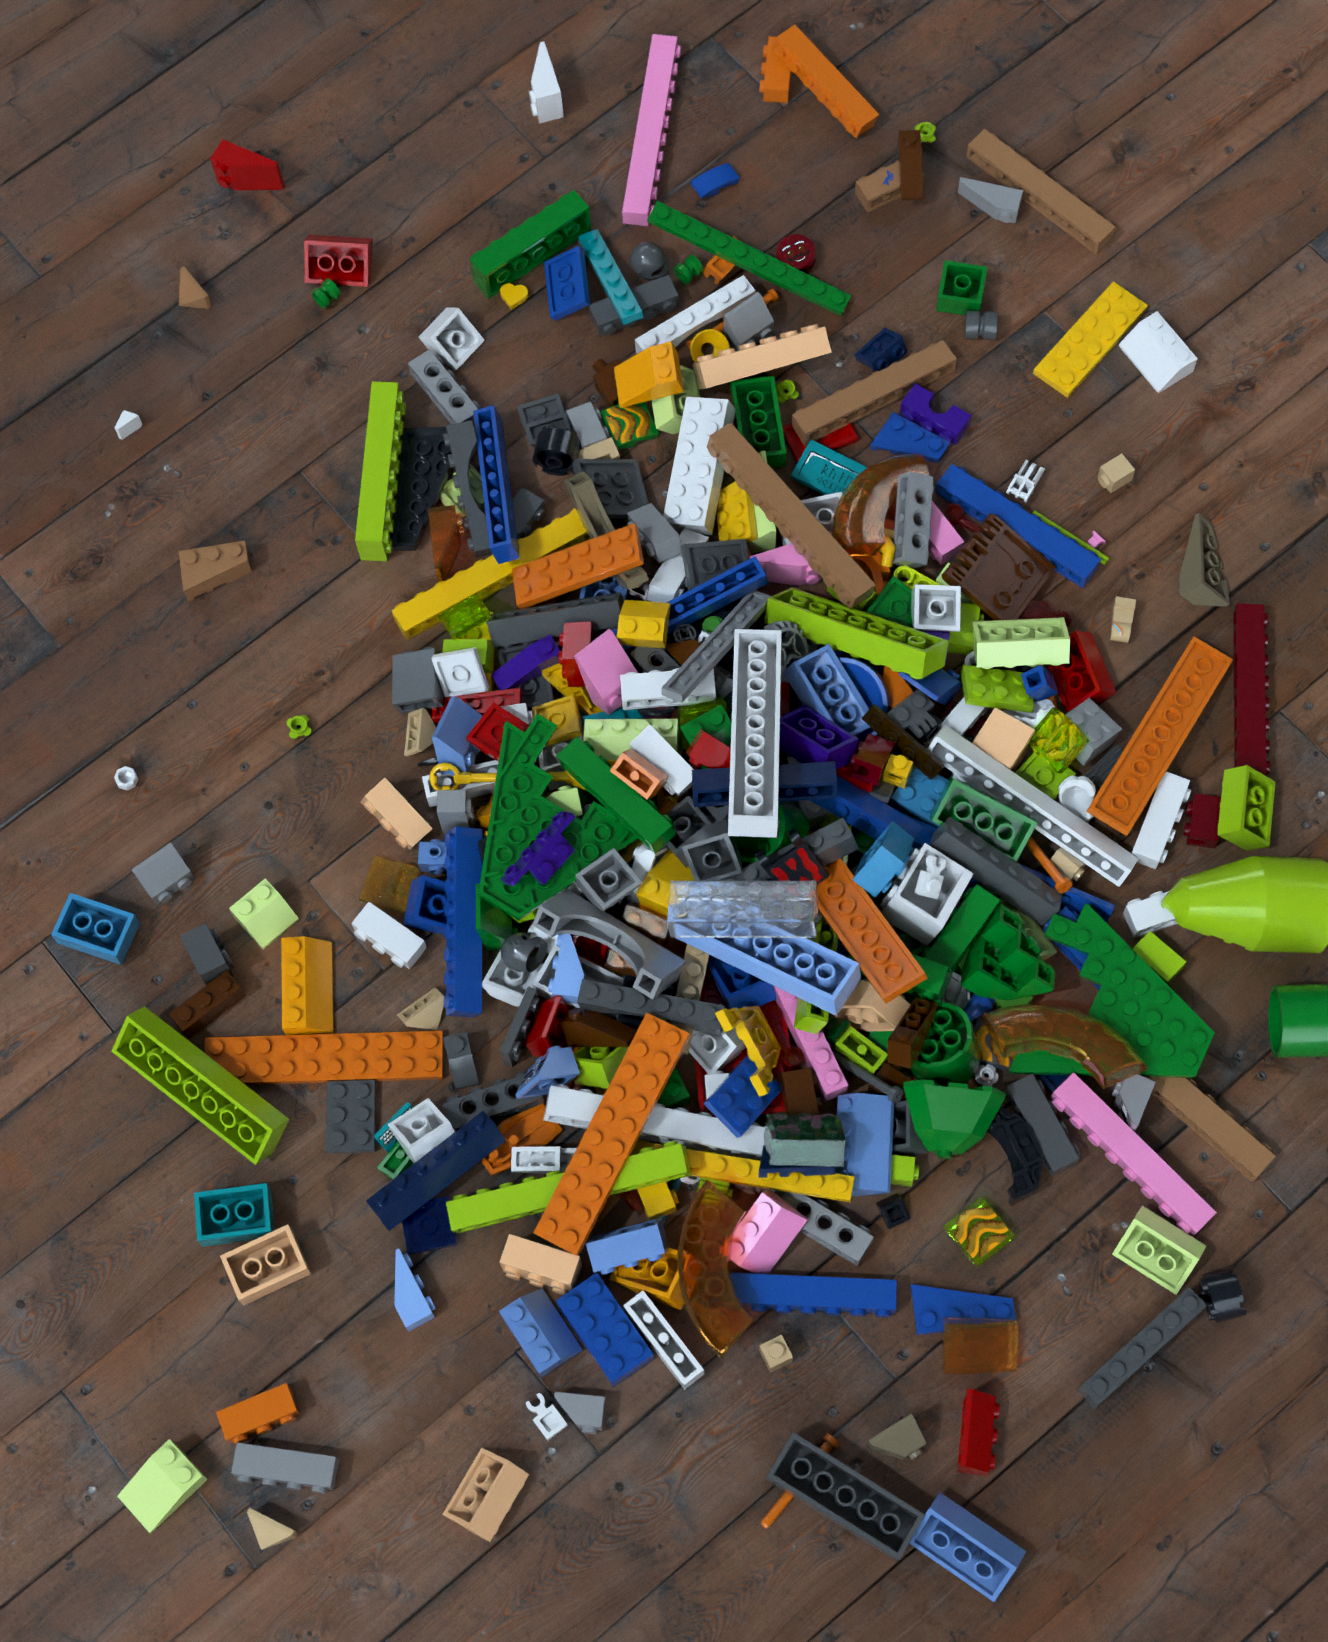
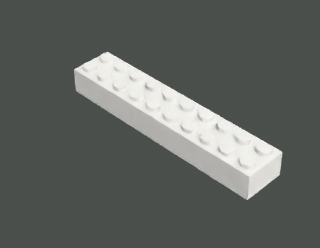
[728,629,782,837]

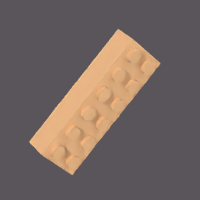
[692,324,832,389]

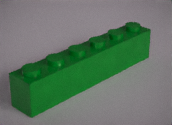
[556,737,676,854]

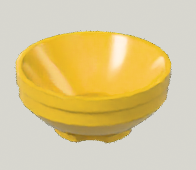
[690,329,729,362]

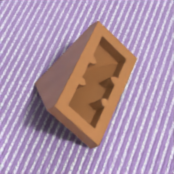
[179,266,212,309]

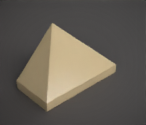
[404,708,436,757]
[397,987,444,1030]
[247,1508,298,1550]

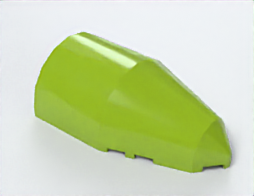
[1161,856,1328,953]

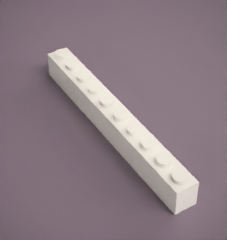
[927,725,1139,887]
[543,1084,790,1161]

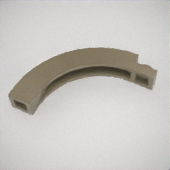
[564,471,649,590]

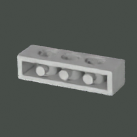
[408,349,481,426]
[892,472,934,568]
[782,1192,874,1267]

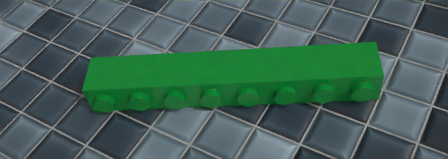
[865,884,1001,1054]

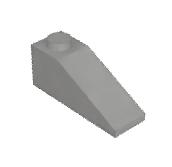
[958,177,1023,224]

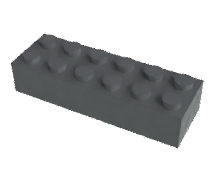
[765,1432,925,1561]

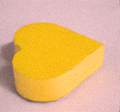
[500,283,528,310]

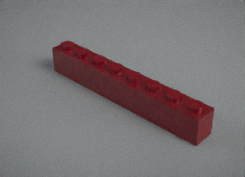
[1233,603,1270,776]

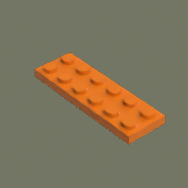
[512,523,644,609]

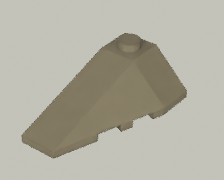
[1179,513,1230,607]

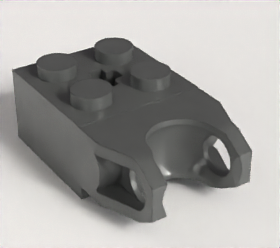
[666,795,729,868]

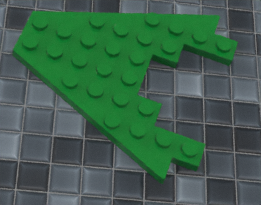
[478,713,652,921]
[996,903,1215,1078]

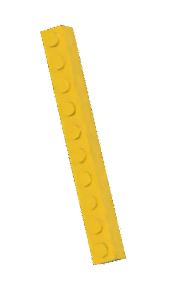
[391,508,590,640]

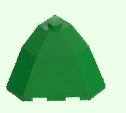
[960,904,1055,1000]
[903,1079,1006,1159]

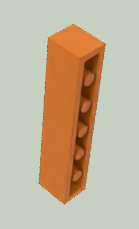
[772,24,879,138]

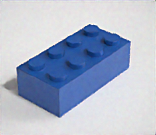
[556,1272,654,1388]

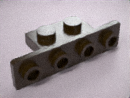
[862,704,944,780]

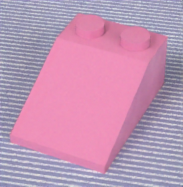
[750,543,822,586]
[574,629,638,715]

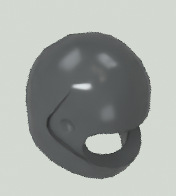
[630,241,669,281]
[501,933,548,973]

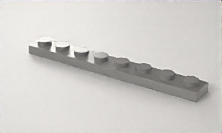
[661,590,771,703]

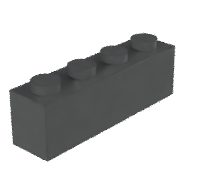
[589,275,679,337]
[1005,1073,1080,1177]

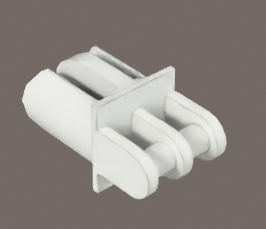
[1006,459,1045,503]

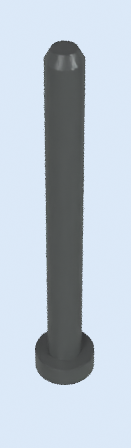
[830,1047,904,1104]

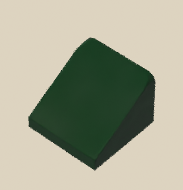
[823,1018,849,1046]

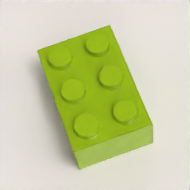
[1217,765,1276,851]

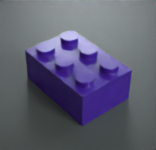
[779,705,858,770]

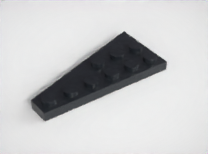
[392,427,453,551]

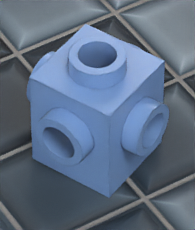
[418,839,447,875]

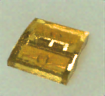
[359,856,419,912]

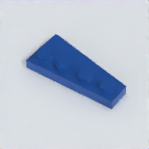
[910,1284,1016,1335]

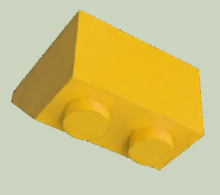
[617,600,671,649]

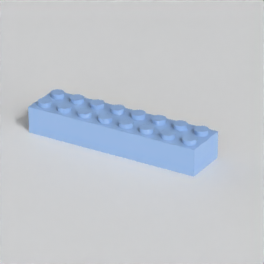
[668,885,861,1015]

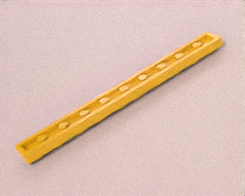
[631,1141,855,1203]

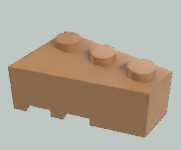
[179,540,252,603]

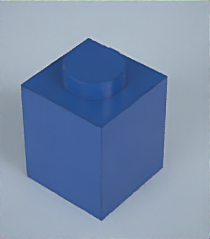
[1021,665,1059,701]

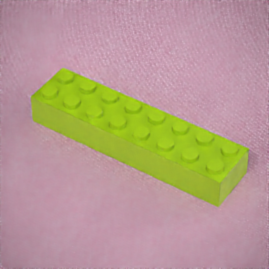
[355,381,406,561]
[764,587,949,679]
[111,1006,289,1165]

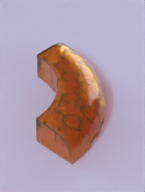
[831,453,929,556]
[982,1004,1147,1089]
[677,1179,756,1359]

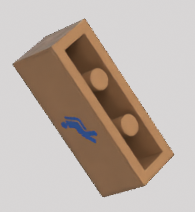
[855,160,924,213]

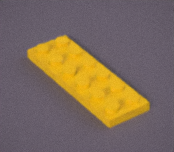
[1033,281,1148,398]

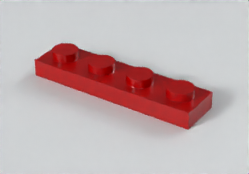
[432,688,523,723]

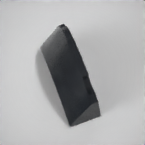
[987,1107,1042,1206]

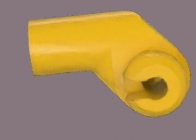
[878,536,896,568]

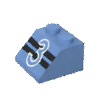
[515,1046,580,1099]

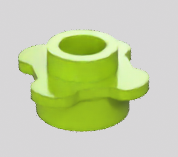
[915,122,936,143]
[776,380,799,403]
[287,715,312,739]

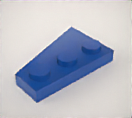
[870,412,950,463]

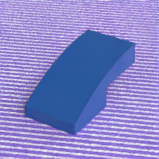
[690,163,740,199]

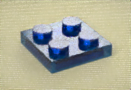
[402,1196,457,1255]

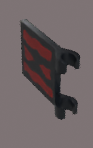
[755,828,829,897]

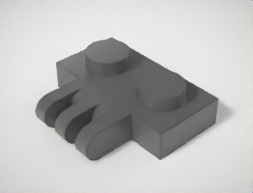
[887,689,937,738]

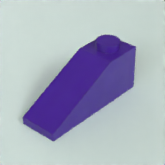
[491,634,560,690]

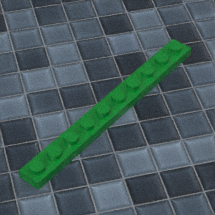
[647,201,851,316]

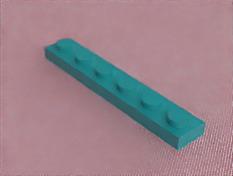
[578,229,644,325]

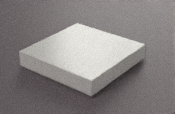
[431,647,489,697]

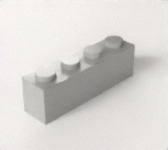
[231,1443,339,1494]

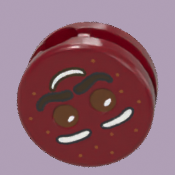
[776,234,816,274]

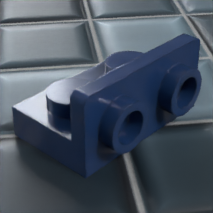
[854,328,907,373]

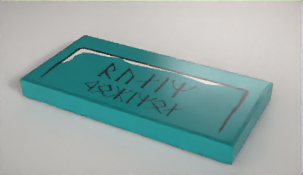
[790,440,890,517]

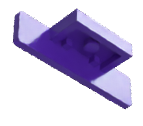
[501,811,575,886]

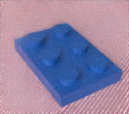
[544,246,590,321]
[704,1055,781,1138]

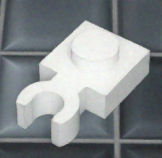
[914,855,946,899]
[526,1393,568,1441]

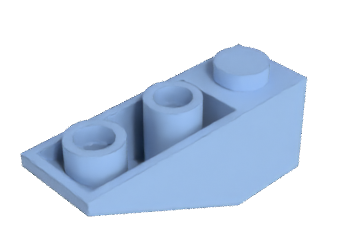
[548,934,585,1004]
[395,1249,436,1332]

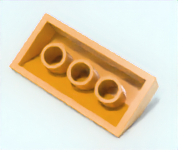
[281,936,334,1035]

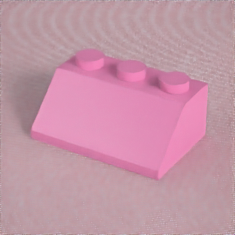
[721,1189,808,1274]

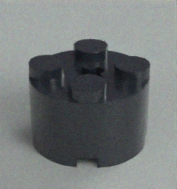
[532,426,581,476]
[1198,1266,1247,1323]

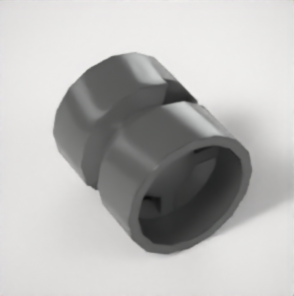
[965,310,998,340]

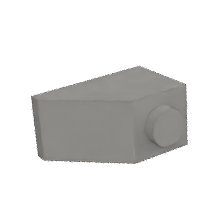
[554,1392,606,1434]

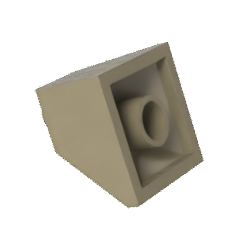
[866,1414,926,1461]

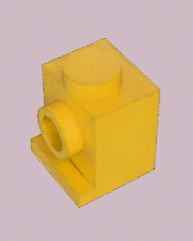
[883,754,913,789]

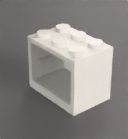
[880,843,973,946]

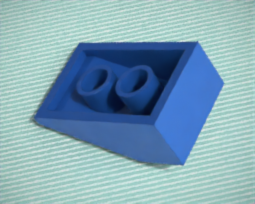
[899,668,962,706]
[403,875,447,934]
[707,956,777,1010]

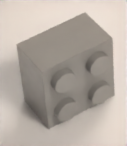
[1051,698,1122,766]

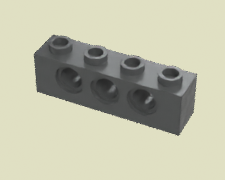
[630,647,712,722]
[442,1071,544,1132]

